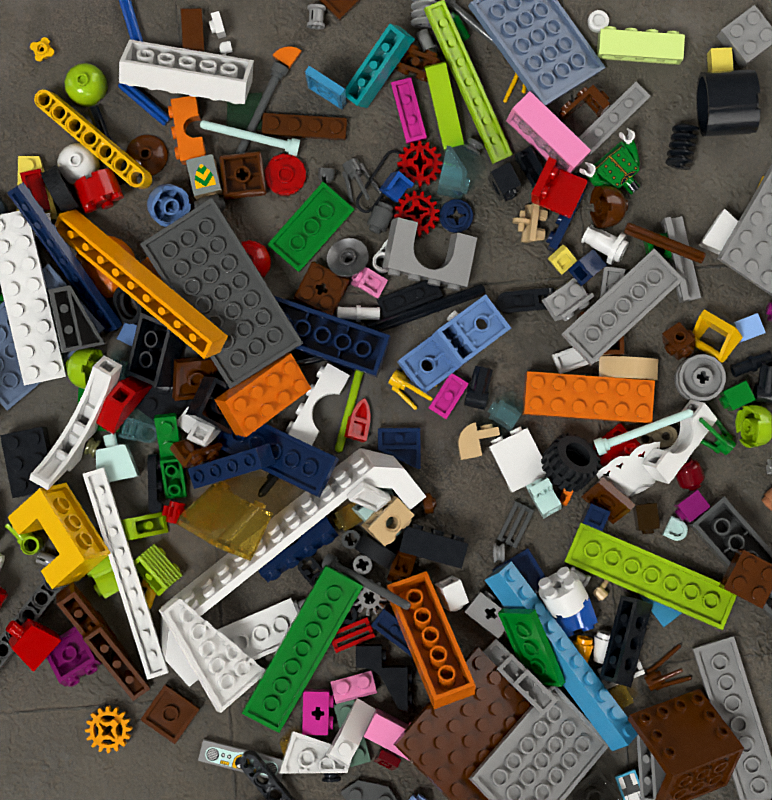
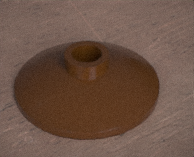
[126,135,168,176]

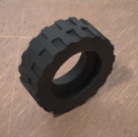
[41,165,79,213]

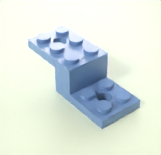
[397,294,511,393]

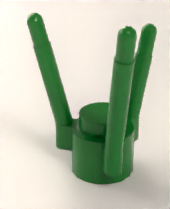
[699,412,736,455]

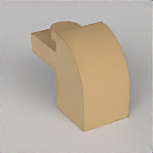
[458,422,500,460]

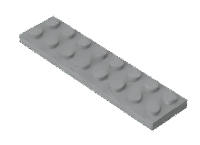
[692,636,772,800]

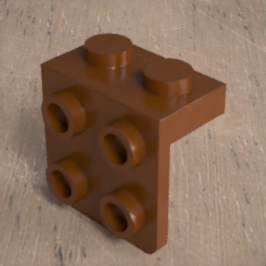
[559,85,610,122]

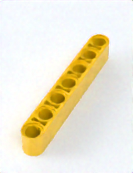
[34,90,152,189]

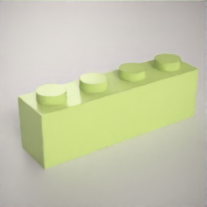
[597,26,685,65]

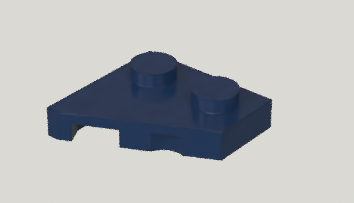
[378,428,421,469]

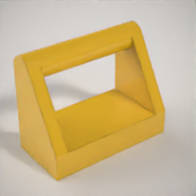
[693,309,743,363]

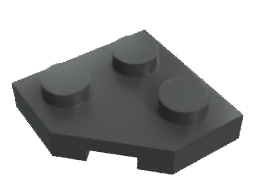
[341,779,397,800]

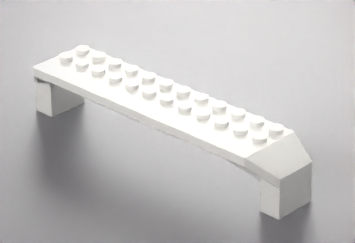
[160,448,426,687]

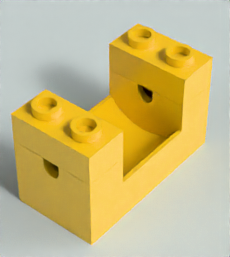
[8,483,111,589]

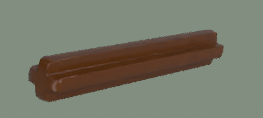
[624,223,706,263]

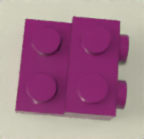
[46,626,102,687]

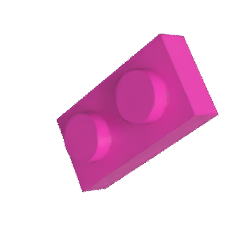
[428,373,469,419]

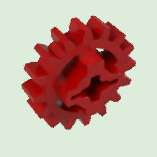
[397,141,443,188]
[394,191,440,237]

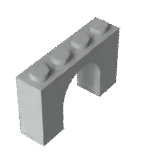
[382,217,477,291]

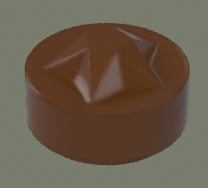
[423,492,436,515]

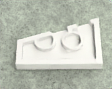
[278,731,351,774]

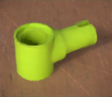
[5,521,44,555]

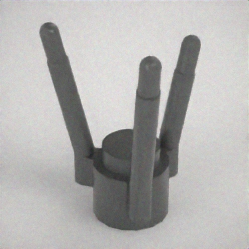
[342,158,382,203]

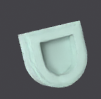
[662,516,688,541]

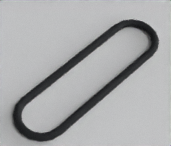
[356,150,402,213]

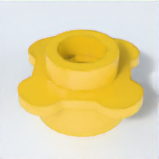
[30,37,54,62]

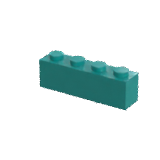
[345,23,415,108]

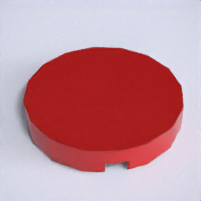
[265,154,306,196]

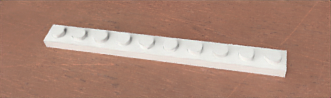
[83,467,169,680]

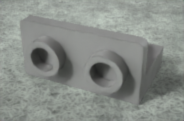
[542,277,594,321]

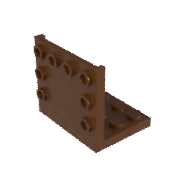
[628,689,744,800]

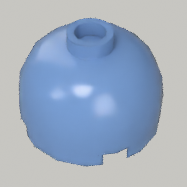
[147,184,191,227]

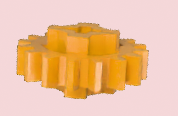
[85,705,133,753]

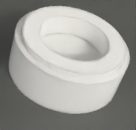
[587,10,609,33]

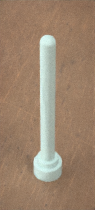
[200,120,300,156]
[593,409,693,456]

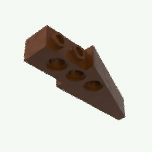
[56,582,151,701]

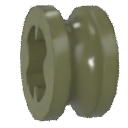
[84,437,102,458]

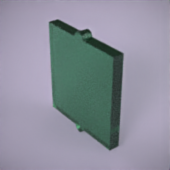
[227,93,262,131]

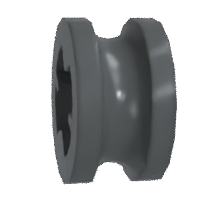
[463,137,484,156]
[341,530,360,549]

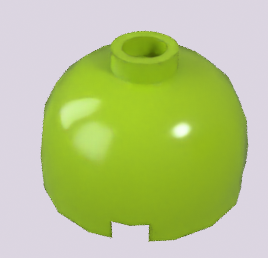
[64,63,108,107]
[65,347,104,389]
[735,405,772,448]

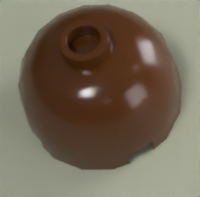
[590,185,628,228]

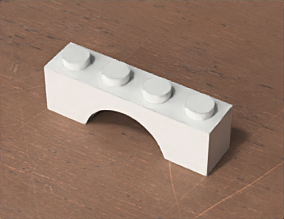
[285,363,350,445]
[642,399,717,484]

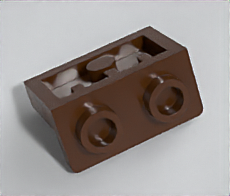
[169,439,223,468]

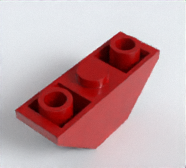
[96,376,153,435]

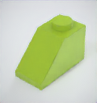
[121,512,168,541]

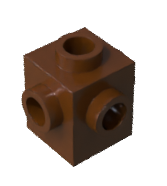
[662,322,696,360]

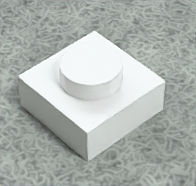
[209,11,226,39]

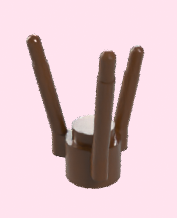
[643,644,692,691]

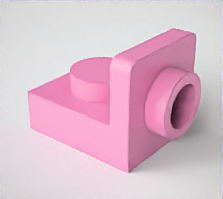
[351,267,388,298]

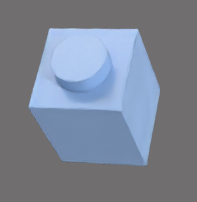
[730,313,766,343]

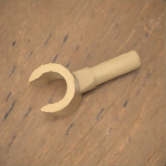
[593,580,609,601]

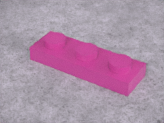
[391,77,427,145]

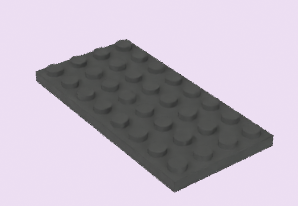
[140,198,303,389]

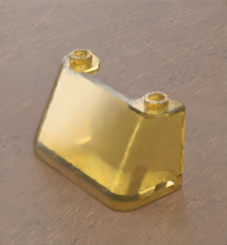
[176,481,273,561]

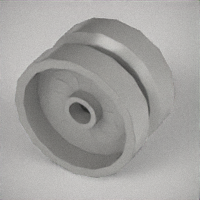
[674,354,726,402]

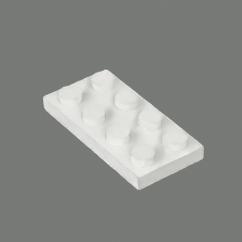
[217,598,297,660]

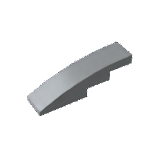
[483,639,558,715]

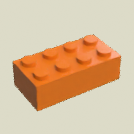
[214,353,311,437]

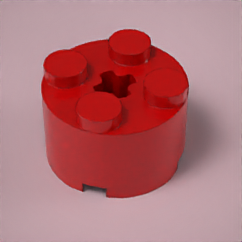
[74,168,124,213]

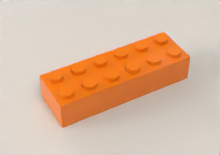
[522,371,655,424]
[387,571,476,709]

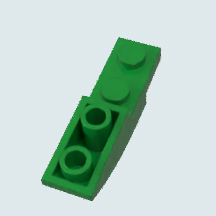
[154,413,187,499]

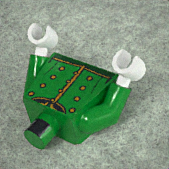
[579,128,640,195]

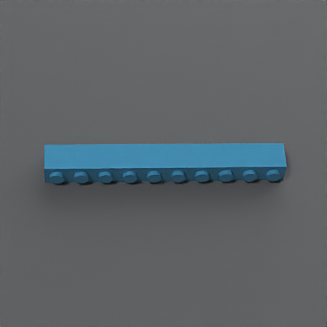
[485,561,638,751]

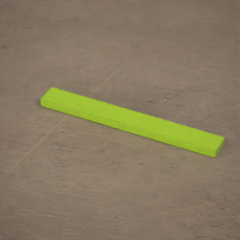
[424,0,513,164]

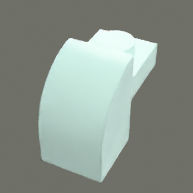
[526,477,562,519]

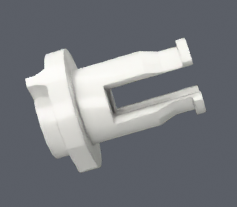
[581,224,629,265]

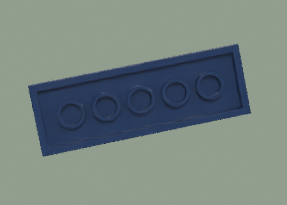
[212,424,339,498]

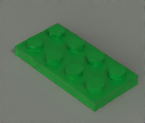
[267,182,355,273]
[498,608,566,687]

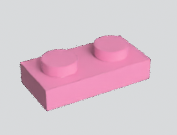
[330,671,377,704]

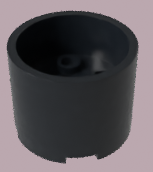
[696,69,761,137]

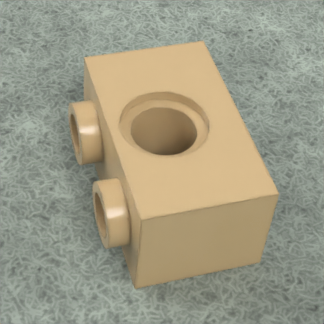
[361,494,414,546]

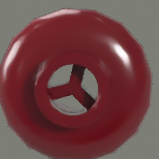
[675,458,705,491]

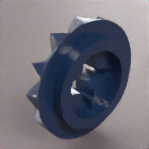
[439,199,473,233]

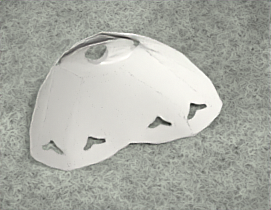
[596,442,660,497]

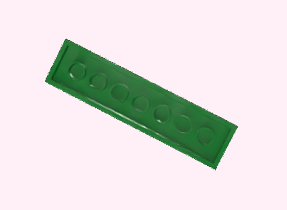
[242,564,363,733]

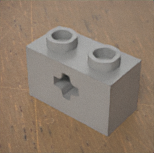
[464,591,505,639]

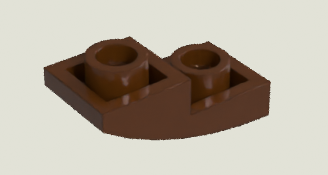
[180,8,204,52]

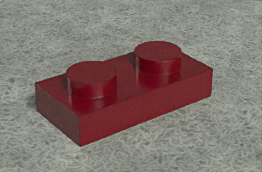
[373,749,401,771]

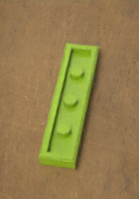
[424,62,464,150]

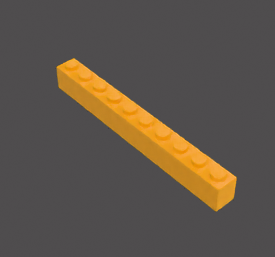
[54,209,228,359]

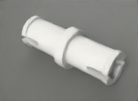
[337,305,380,322]

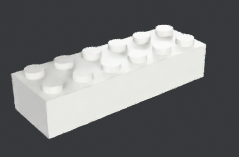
[119,40,254,104]

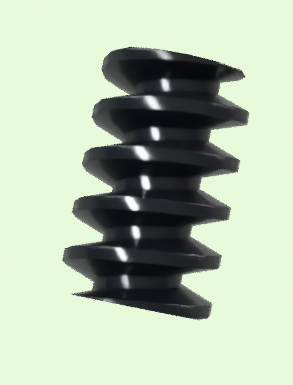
[665,123,699,170]

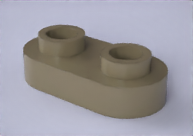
[635,426,678,448]

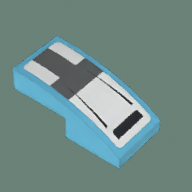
[614,769,640,800]

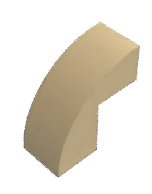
[599,356,658,380]

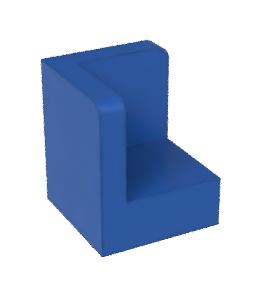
[379,171,414,203]

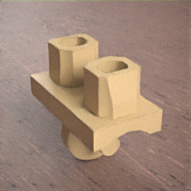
[512,203,548,243]

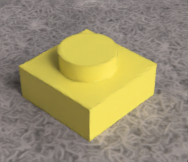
[547,245,577,275]

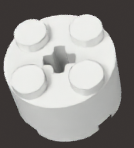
[538,567,588,618]

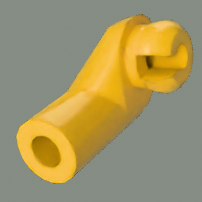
[141,580,156,609]

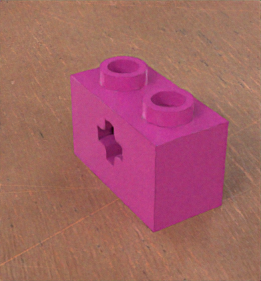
[302,689,334,735]

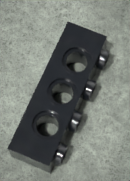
[599,595,653,688]

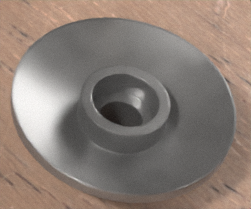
[327,238,369,277]

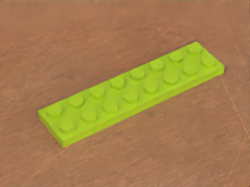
[564,523,736,630]

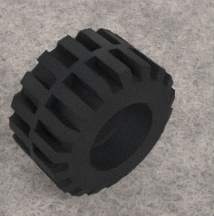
[541,433,601,492]

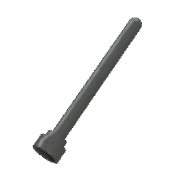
[440,0,500,51]
[236,62,289,154]
[322,553,411,610]

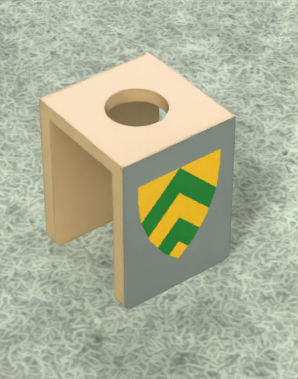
[186,154,223,201]

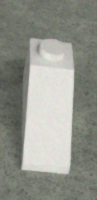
[326,698,376,766]

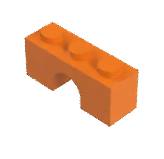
[168,96,206,165]

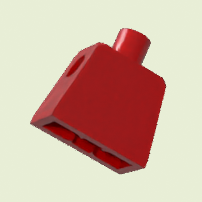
[6,619,61,672]

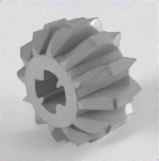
[353,579,387,616]

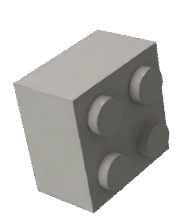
[716,5,772,69]

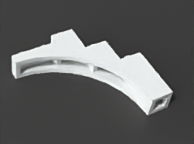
[29,355,122,490]

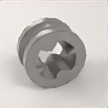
[493,544,505,563]

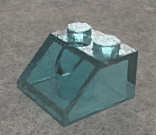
[437,145,470,199]

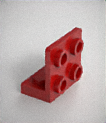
[531,157,588,218]
[593,424,645,473]

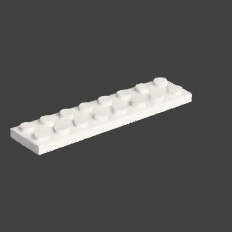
[0,211,67,386]

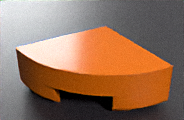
[272,47,302,69]
[559,489,573,506]

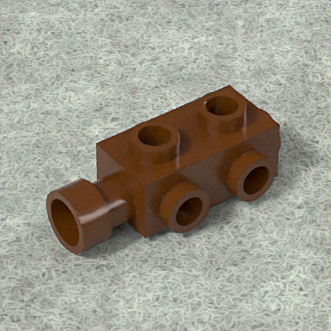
[396,44,442,82]

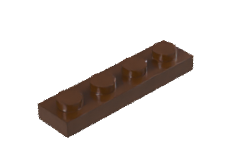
[262,113,347,140]

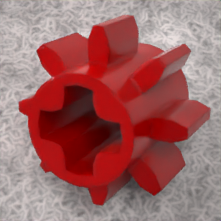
[162,501,189,525]

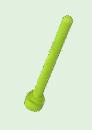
[335,371,363,453]

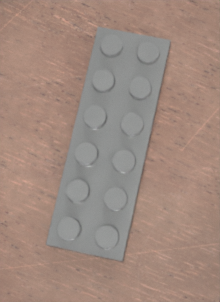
[561,249,684,366]

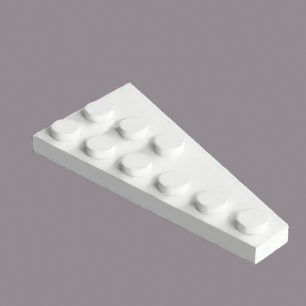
[159,597,265,713]

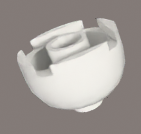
[57,143,100,185]

